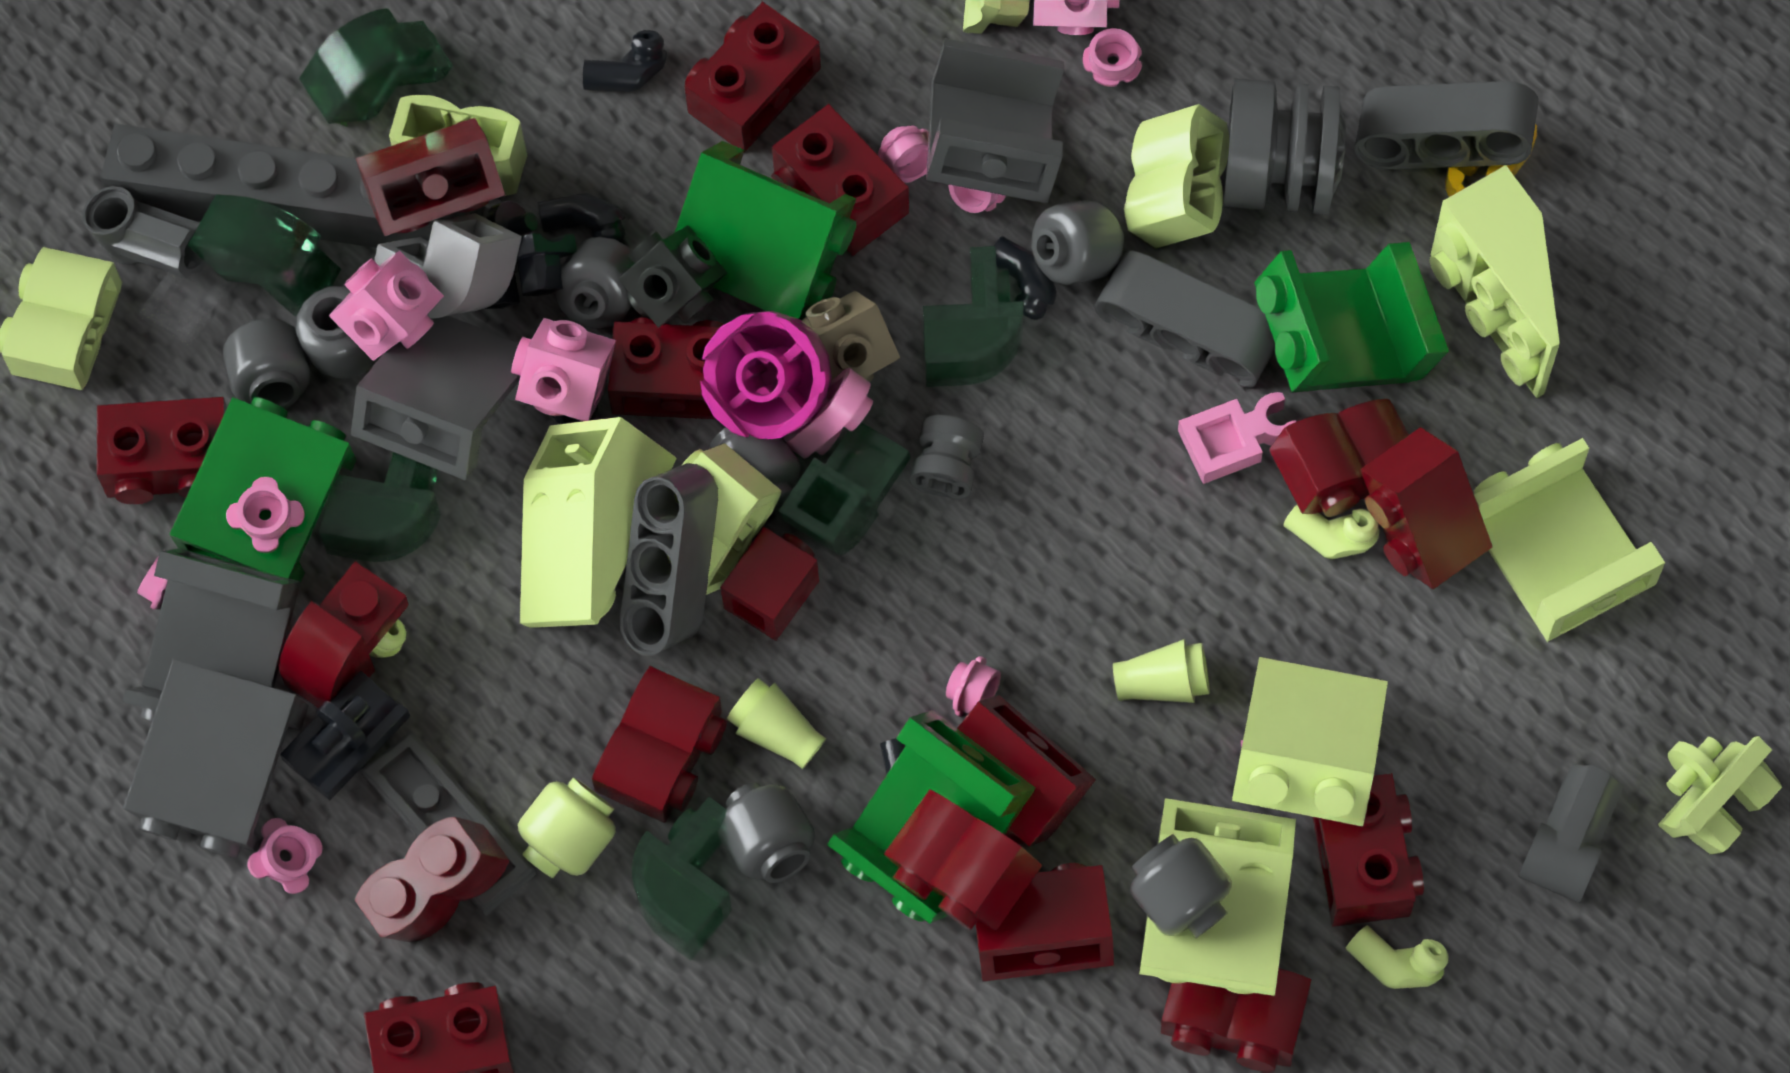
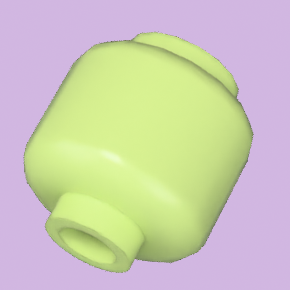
[518,778,616,878]

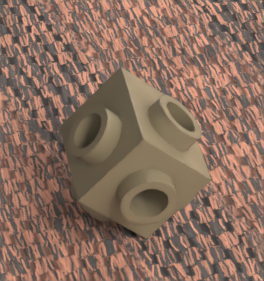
[801,291,900,382]

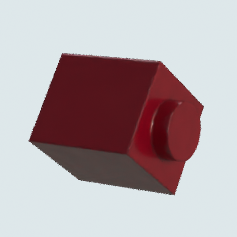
[720,527,819,641]

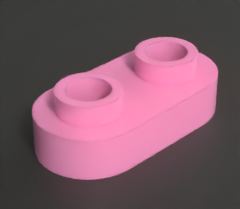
[784,368,873,459]

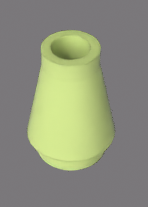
[1113,639,1210,703]
[727,678,826,769]

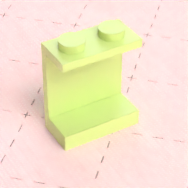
[1474,438,1665,642]
[1232,657,1388,826]

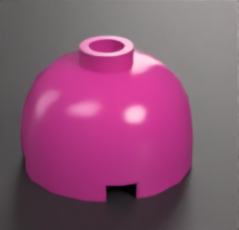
[700,311,832,439]

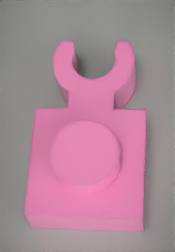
[1178,392,1296,484]

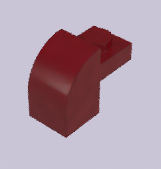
[279,561,409,708]

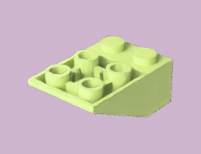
[1430,165,1560,398]
[520,417,677,628]
[1139,798,1296,996]

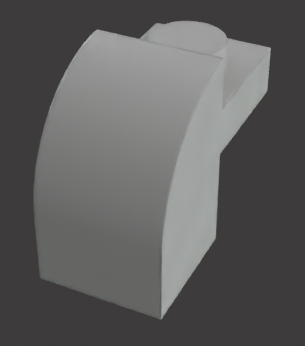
[374,213,522,318]

